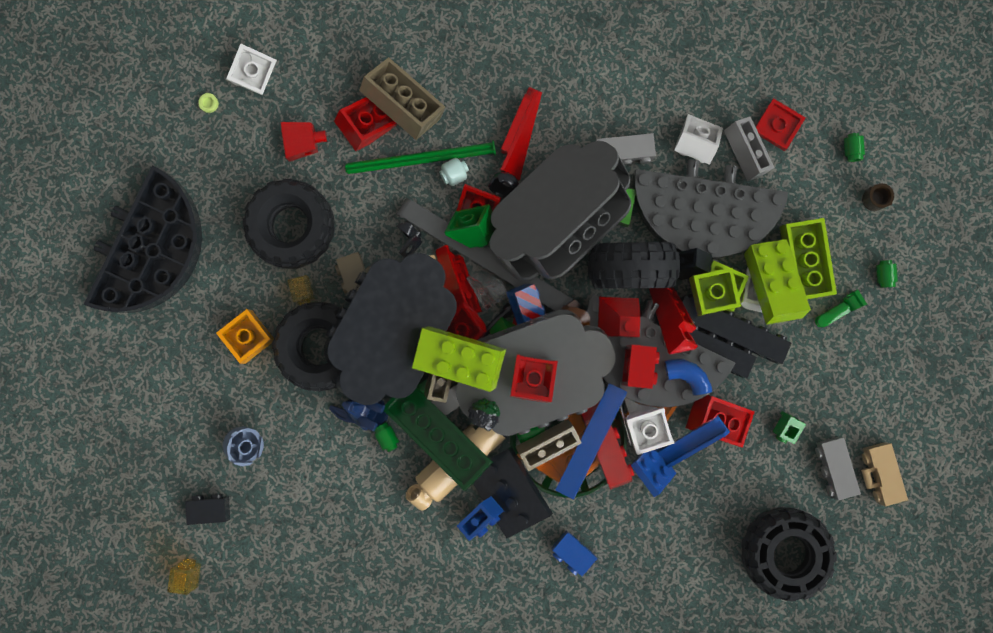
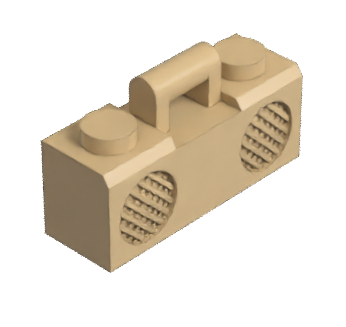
[861,442,908,506]

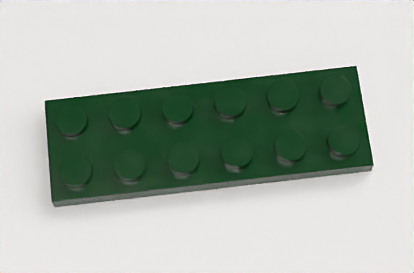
[384,387,493,491]

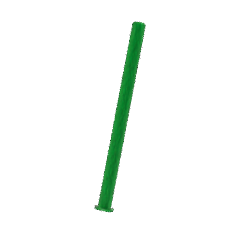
[345,140,496,174]

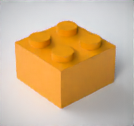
[216,309,274,364]

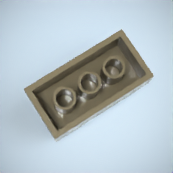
[359,57,445,140]

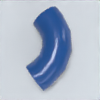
[664,359,713,396]

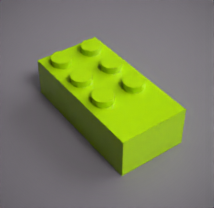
[780,218,837,299]
[744,239,811,325]
[412,326,506,392]

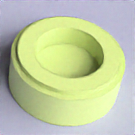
[198,93,219,113]

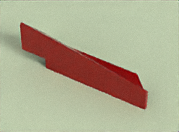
[500,87,542,180]
[436,245,482,314]
[649,288,698,354]

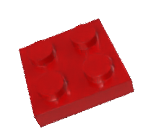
[755,98,806,151]

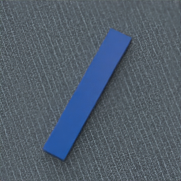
[556,383,627,500]

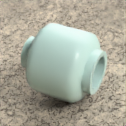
[439,158,469,186]

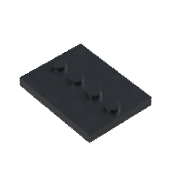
[473,446,553,539]

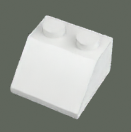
[674,114,723,165]

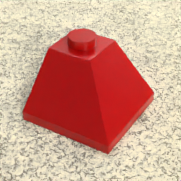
[598,297,640,338]

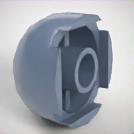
[223,426,264,466]

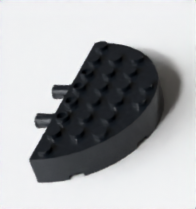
[84,165,202,313]

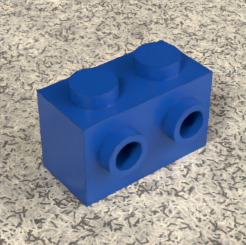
[457,496,504,541]
[551,530,598,576]

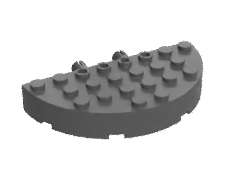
[632,159,788,259]
[587,294,735,407]

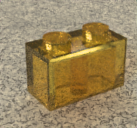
[167,559,201,595]

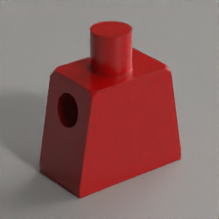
[280,122,327,161]

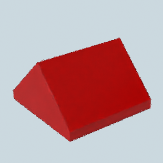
[456,184,501,212]

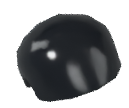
[488,171,519,198]

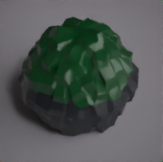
[468,398,500,431]

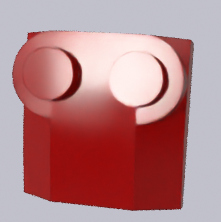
[447,302,487,340]
[510,355,558,403]

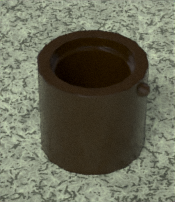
[862,183,894,211]

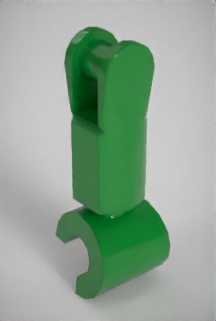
[815,289,867,327]

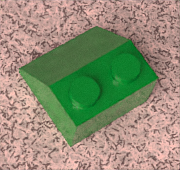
[444,204,495,248]

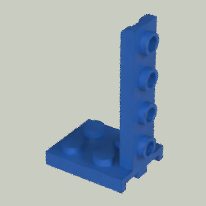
[631,416,730,497]

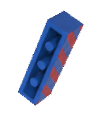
[506,284,546,325]

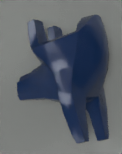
[329,399,388,431]

